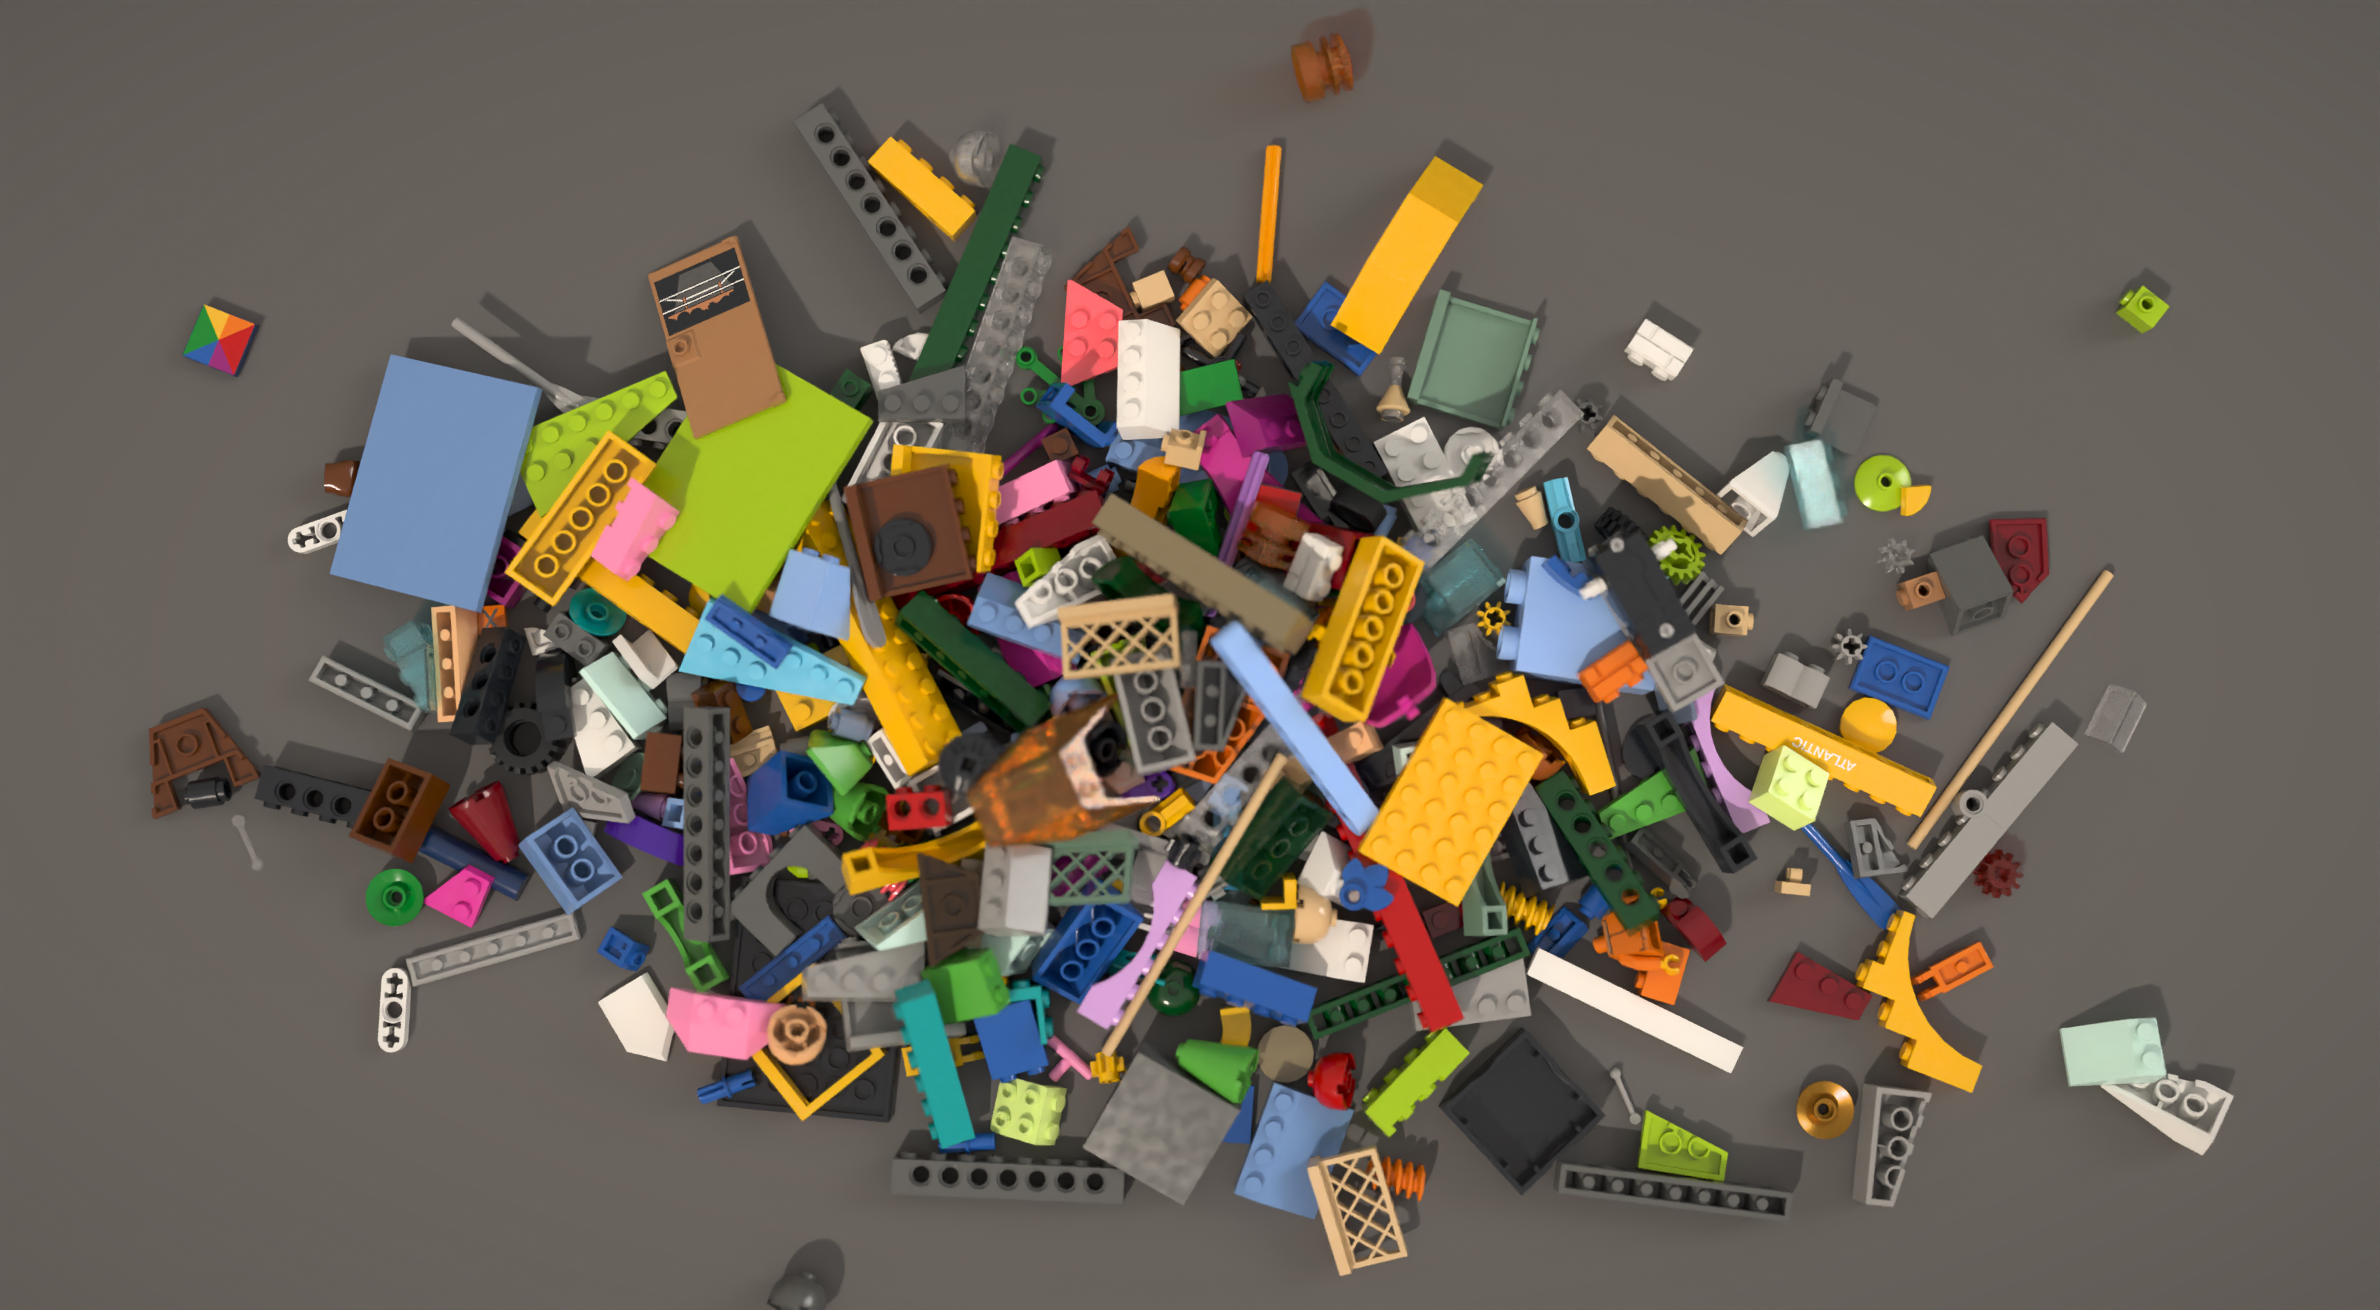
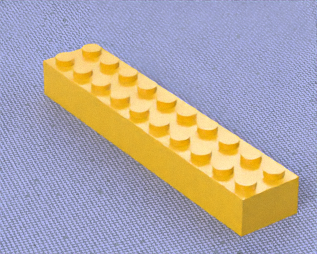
[792,500,962,777]

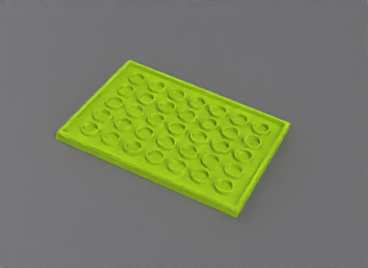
[644,364,874,614]

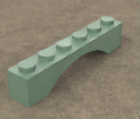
[1462,851,1508,936]

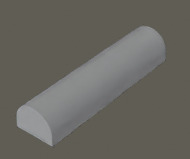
[309,656,427,732]

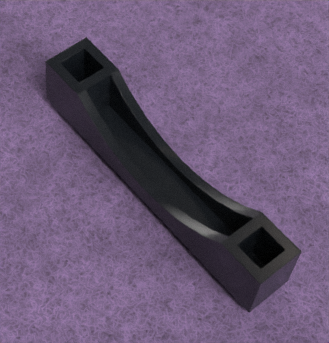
[1634,709,1758,874]

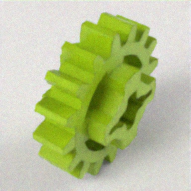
[1647,525,1706,585]

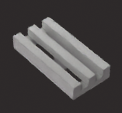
[1679,571,1724,626]

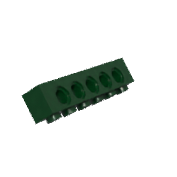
[1534,770,1661,937]

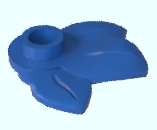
[1339,858,1394,911]

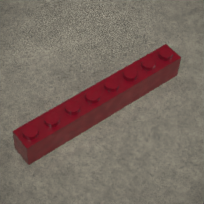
[893,490,1105,611]

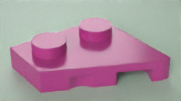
[424,864,495,928]

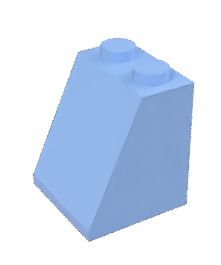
[769,547,850,641]

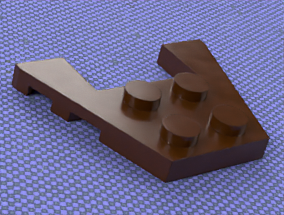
[1064,227,1176,328]
[149,708,261,819]

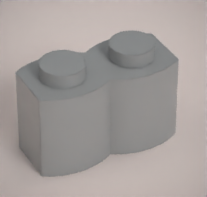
[1760,651,1830,710]

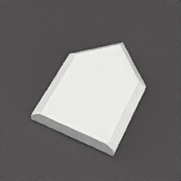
[598,972,675,1061]

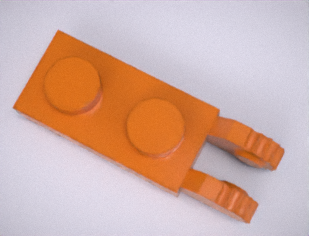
[1910,941,1994,1001]

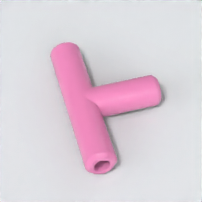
[1048,1035,1092,1082]

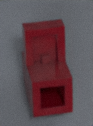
[1660,897,1727,962]

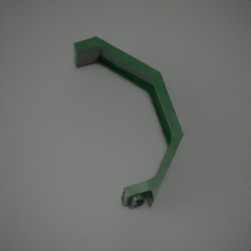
[1288,360,1494,503]

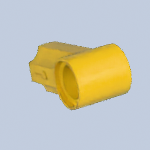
[1140,787,1197,837]

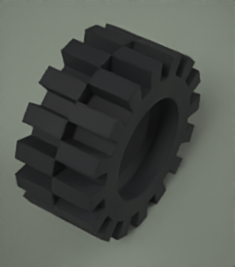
[1594,507,1649,542]

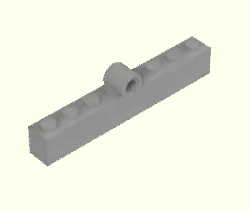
[1898,722,2079,919]

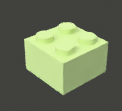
[1748,745,1830,831]

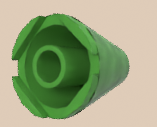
[828,782,889,841]
[1175,1039,1260,1104]

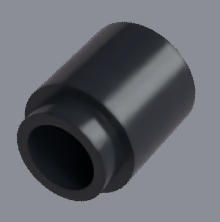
[184,777,232,809]

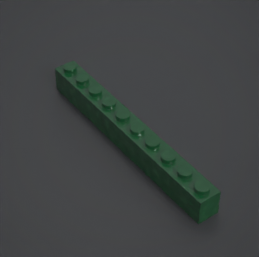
[909,144,1045,382]

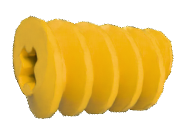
[1498,881,1555,936]

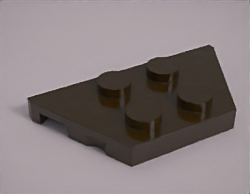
[917,853,985,967]

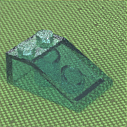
[1196,901,1295,968]

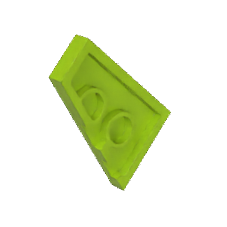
[1636,1109,1728,1181]

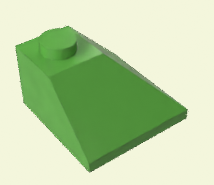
[806,729,873,796]

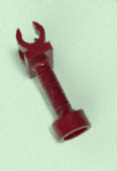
[1068,454,1115,498]

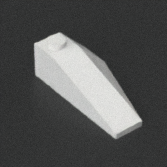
[1015,535,1117,628]
[2101,1074,2234,1155]

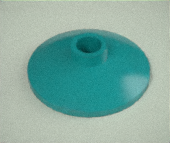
[569,588,626,636]

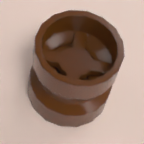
[1167,246,1207,285]

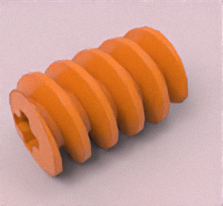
[1363,1154,1426,1202]

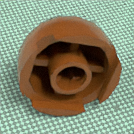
[1513,724,1566,781]

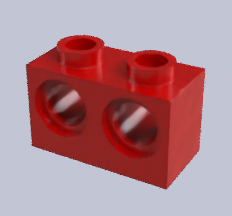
[886,784,953,831]

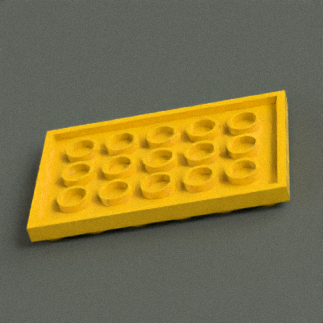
[1357,697,1544,907]

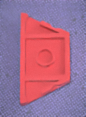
[1061,280,1123,386]

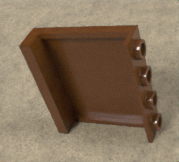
[843,463,977,601]

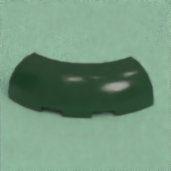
[1091,556,1203,648]

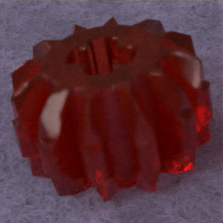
[1972,849,2024,898]

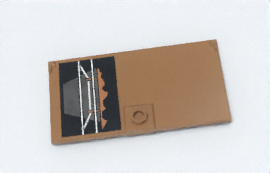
[648,236,786,439]

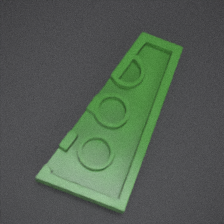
[1596,747,1707,839]

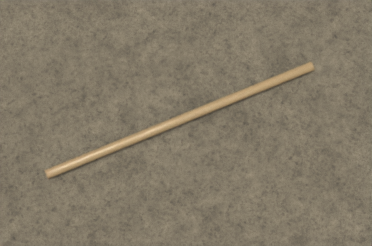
[1906,570,2114,850]
[1101,752,1288,1057]

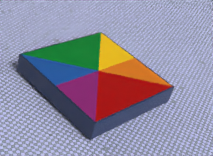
[182,303,259,378]

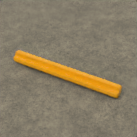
[1256,145,1281,284]

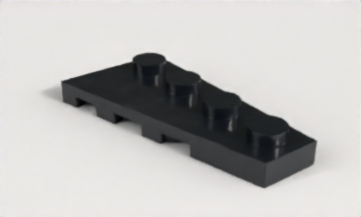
[1355,699,1442,791]

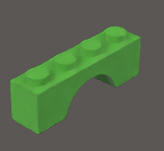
[642,878,730,992]

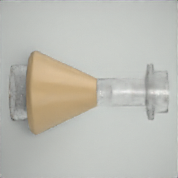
[1376,357,1410,423]

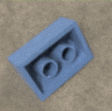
[518,807,623,915]

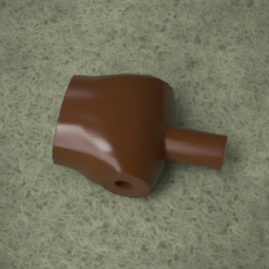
[324,460,360,497]

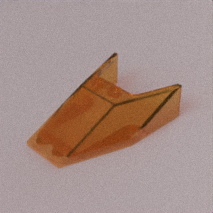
[966,693,1161,848]

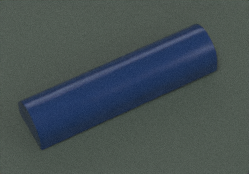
[419,825,531,901]

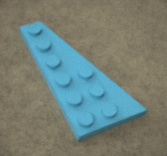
[679,597,867,705]

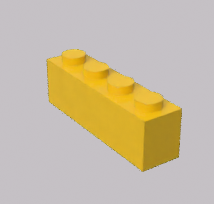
[868,136,977,242]

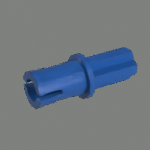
[697,1068,757,1104]
[938,1132,996,1154]

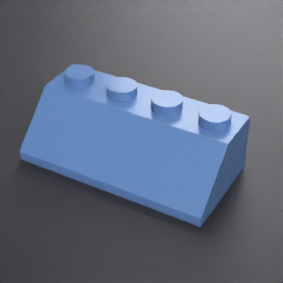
[968,572,1089,665]

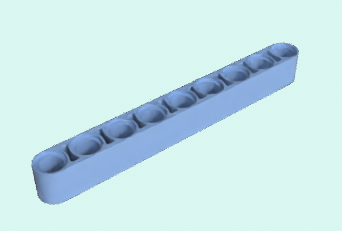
[1211,620,1379,836]

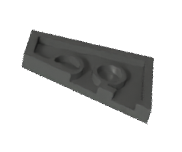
[878,365,965,423]

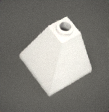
[1715,451,1791,537]

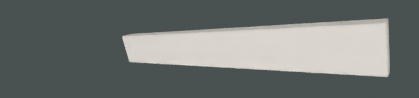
[1525,947,1743,1073]

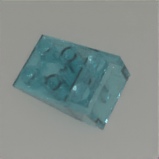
[382,620,437,714]

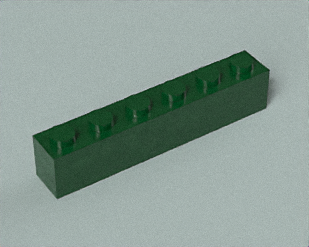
[894,590,1052,738]

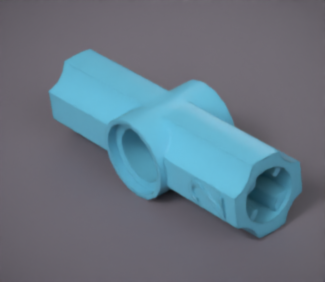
[1543,477,1586,563]

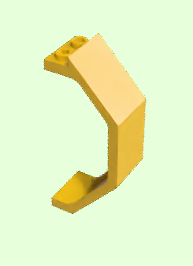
[1331,156,1483,354]

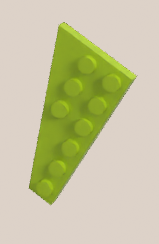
[520,371,678,518]

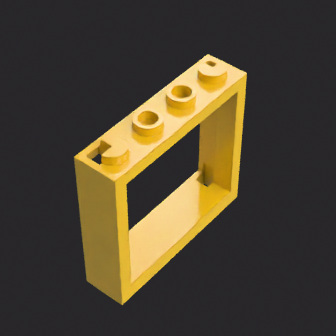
[752,962,888,1121]

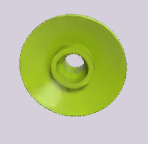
[1854,455,1911,512]

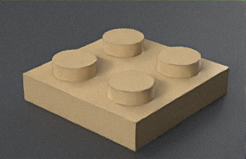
[1176,278,1253,358]

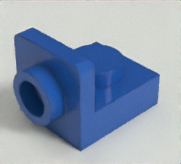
[597,927,650,972]

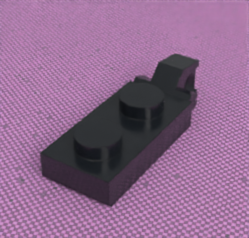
[1290,460,1350,529]

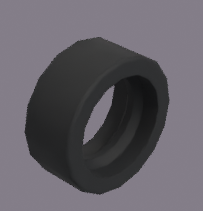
[1330,484,1387,533]

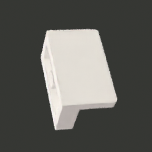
[612,630,678,689]

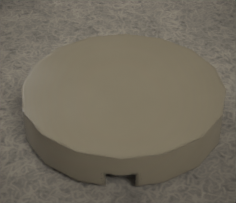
[1257,1025,1314,1083]

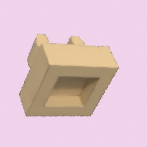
[1775,868,1811,896]

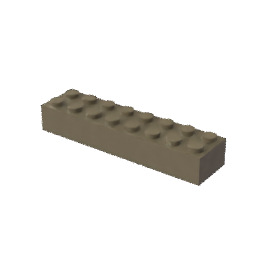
[1092,493,1314,655]

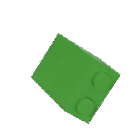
[920,948,1011,1025]

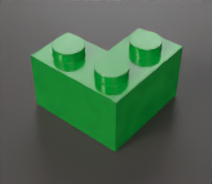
[1167,478,1222,557]

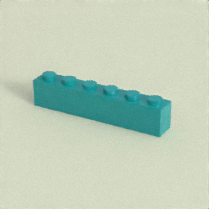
[892,979,975,1149]

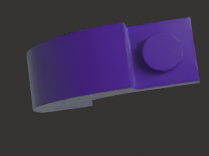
[604,812,684,866]

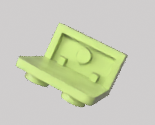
[990,1078,1067,1145]

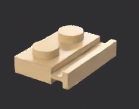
[730,725,779,778]

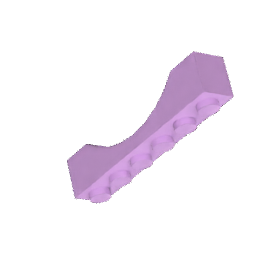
[1682,689,1770,833]
[1077,860,1199,1030]

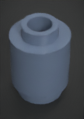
[827,707,873,742]

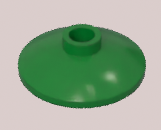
[365,869,424,926]

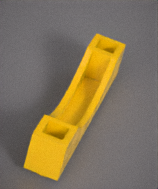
[842,819,1020,895]

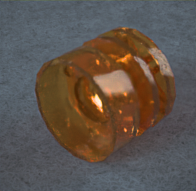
[1290,32,1354,103]
[1236,500,1311,570]

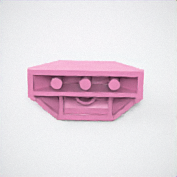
[666,987,787,1060]

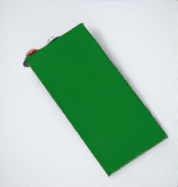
[1180,358,1246,416]

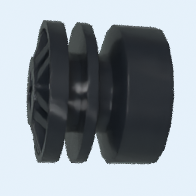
[938,733,1009,796]

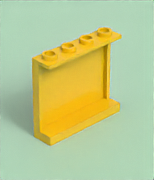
[890,444,1004,572]

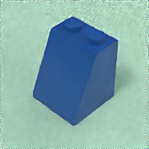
[747,750,833,836]
[974,999,1050,1083]

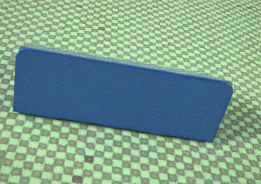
[1527,906,1589,959]

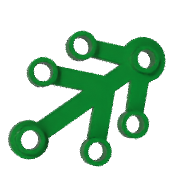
[1015,346,1105,426]

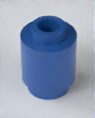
[1578,883,1609,920]

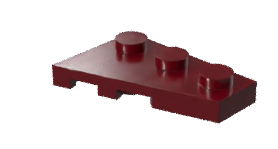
[1767,951,1872,1020]

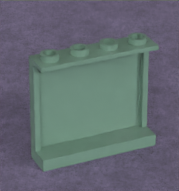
[1406,289,1540,431]

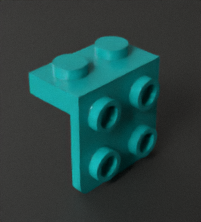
[1008,978,1054,1045]

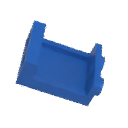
[1036,383,1118,448]

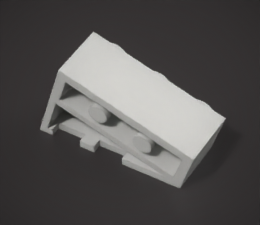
[571,678,642,780]

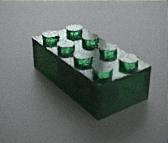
[1209,776,1335,900]

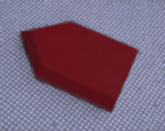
[1989,518,2049,603]

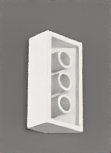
[1117,319,1181,440]

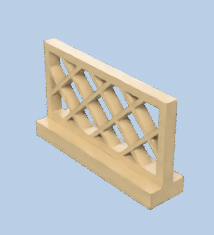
[1058,594,1181,680]
[1307,1145,1408,1276]

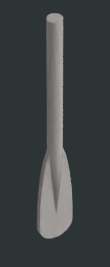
[451,317,590,413]
[828,482,886,648]

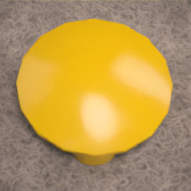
[1838,698,1897,753]

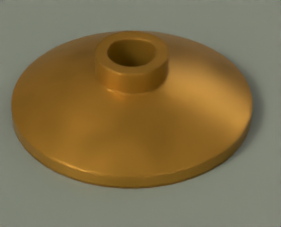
[1796,1081,1854,1139]

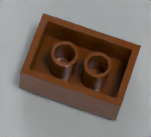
[349,758,451,864]

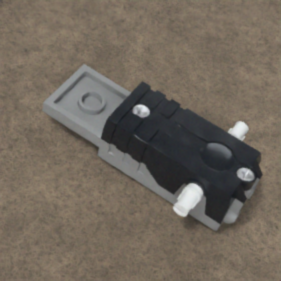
[1579,529,1725,713]

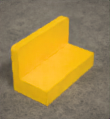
[1260,872,1297,910]

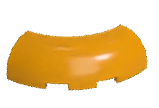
[1111,456,1181,564]

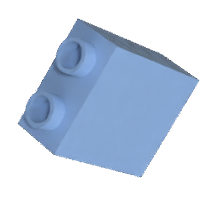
[1496,556,1668,695]

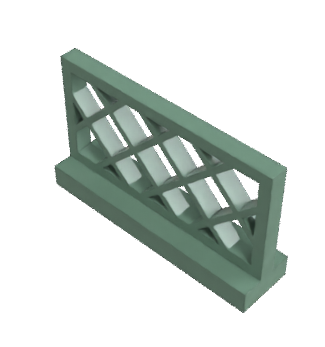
[1019,829,1139,906]

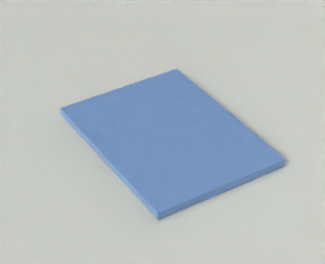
[330,354,542,613]

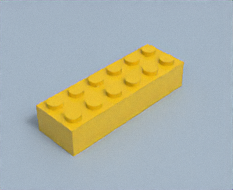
[505,430,658,606]
[1301,536,1425,722]

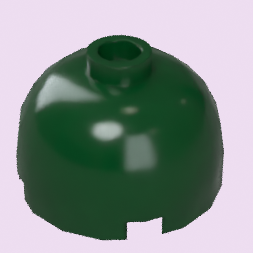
[1147,959,1201,1017]

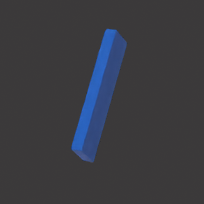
[738,915,847,1001]

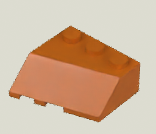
[1169,683,1265,784]

